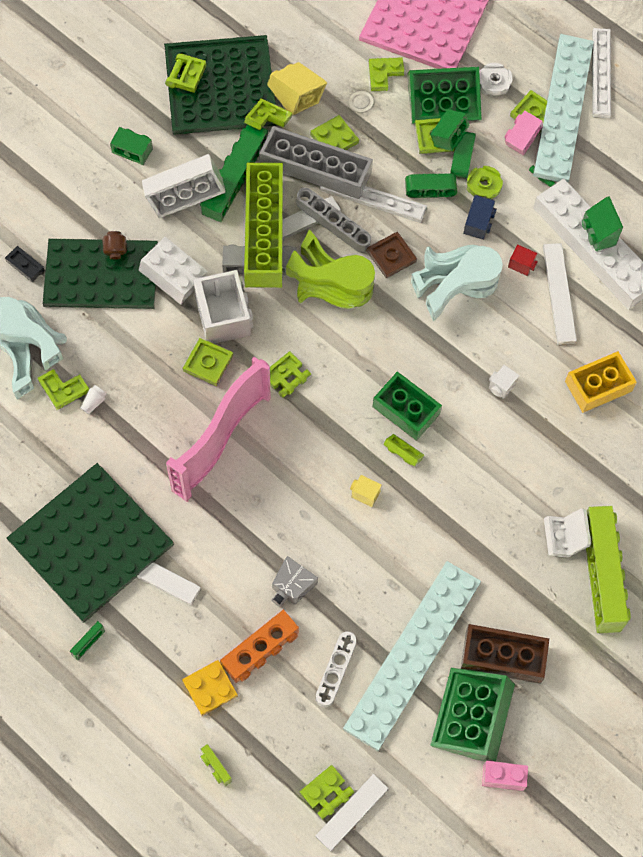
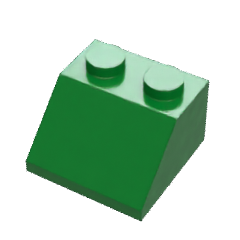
[582,196,623,251]

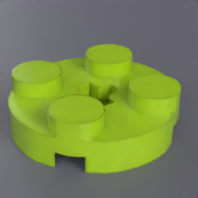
[467,166,503,200]

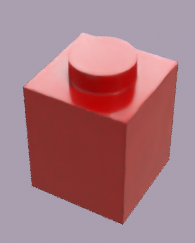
[508,244,538,276]

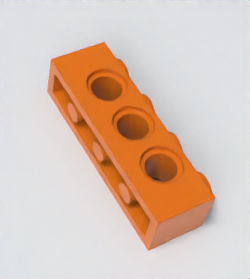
[220,609,299,683]

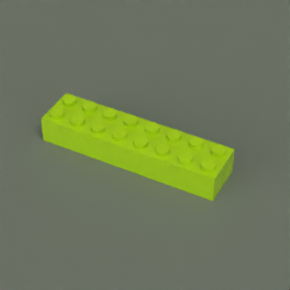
[244,163,283,288]

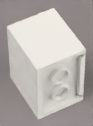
[193,270,253,344]

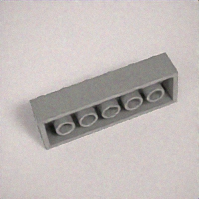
[259,126,373,199]

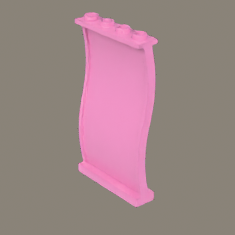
[166,357,271,502]

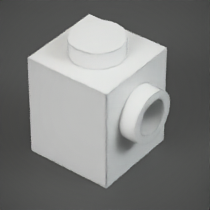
[489,365,519,399]

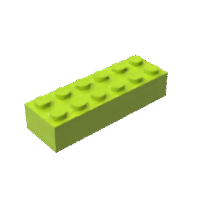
[586,506,631,633]

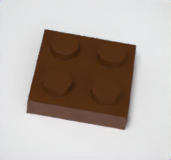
[367,231,417,278]

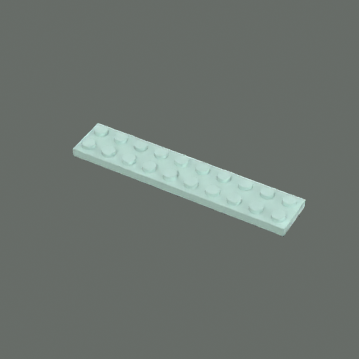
[533,34,594,182]
[343,561,481,751]

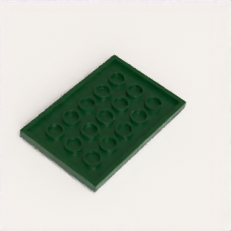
[42,238,158,309]

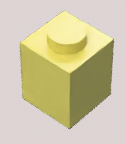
[350,475,382,507]

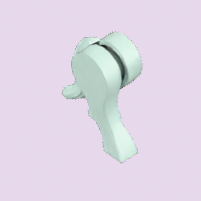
[411,245,503,321]
[0,297,67,399]

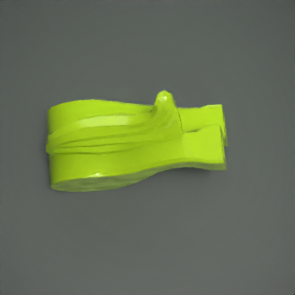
[286,230,375,309]

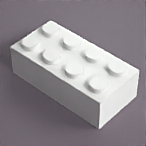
[142,154,226,218]

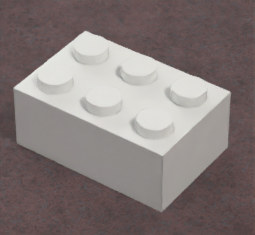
[139,237,207,305]

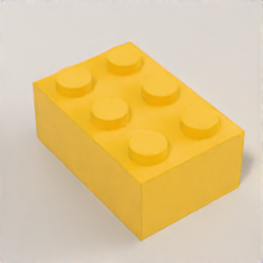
[565,351,637,413]

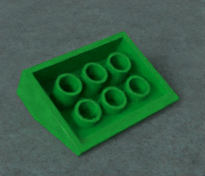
[407,67,482,124]
[430,668,515,762]

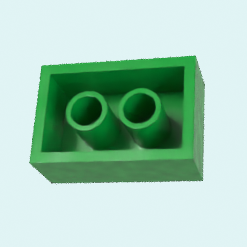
[372,371,442,441]

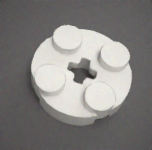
[479,63,512,96]

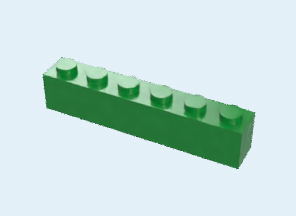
[200,125,268,223]

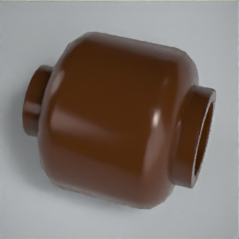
[102,231,127,259]

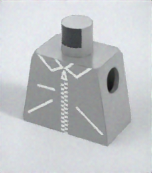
[272,556,318,607]

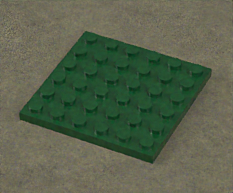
[164,35,277,135]
[6,463,174,623]

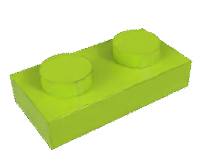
[383,434,424,466]
[200,744,232,786]

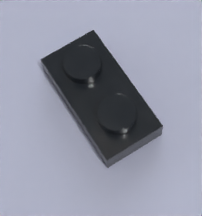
[5,246,45,282]

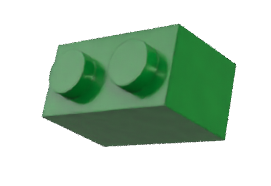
[430,109,470,151]
[110,127,153,165]

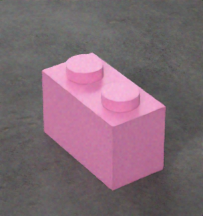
[504,110,543,156]
[482,761,528,791]

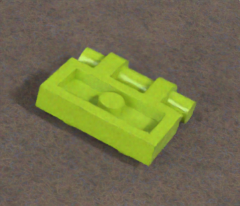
[270,351,311,398]
[299,765,355,820]

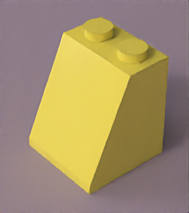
[267,62,327,116]

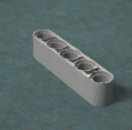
[296,187,371,253]

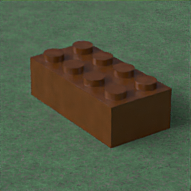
[460,624,550,684]

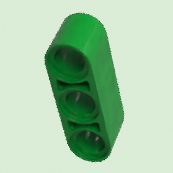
[450,132,476,178]
[405,173,458,198]

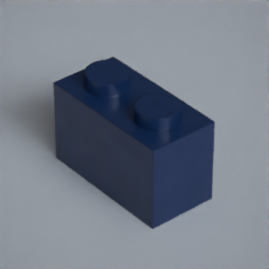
[463,195,497,240]

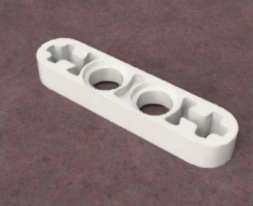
[316,632,356,708]

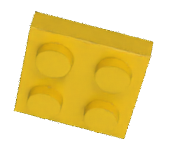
[182,660,238,716]

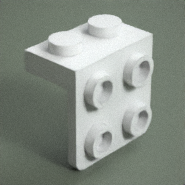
[544,508,591,557]

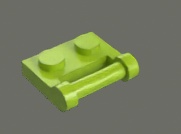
[165,54,206,93]

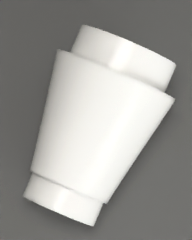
[80,385,107,414]

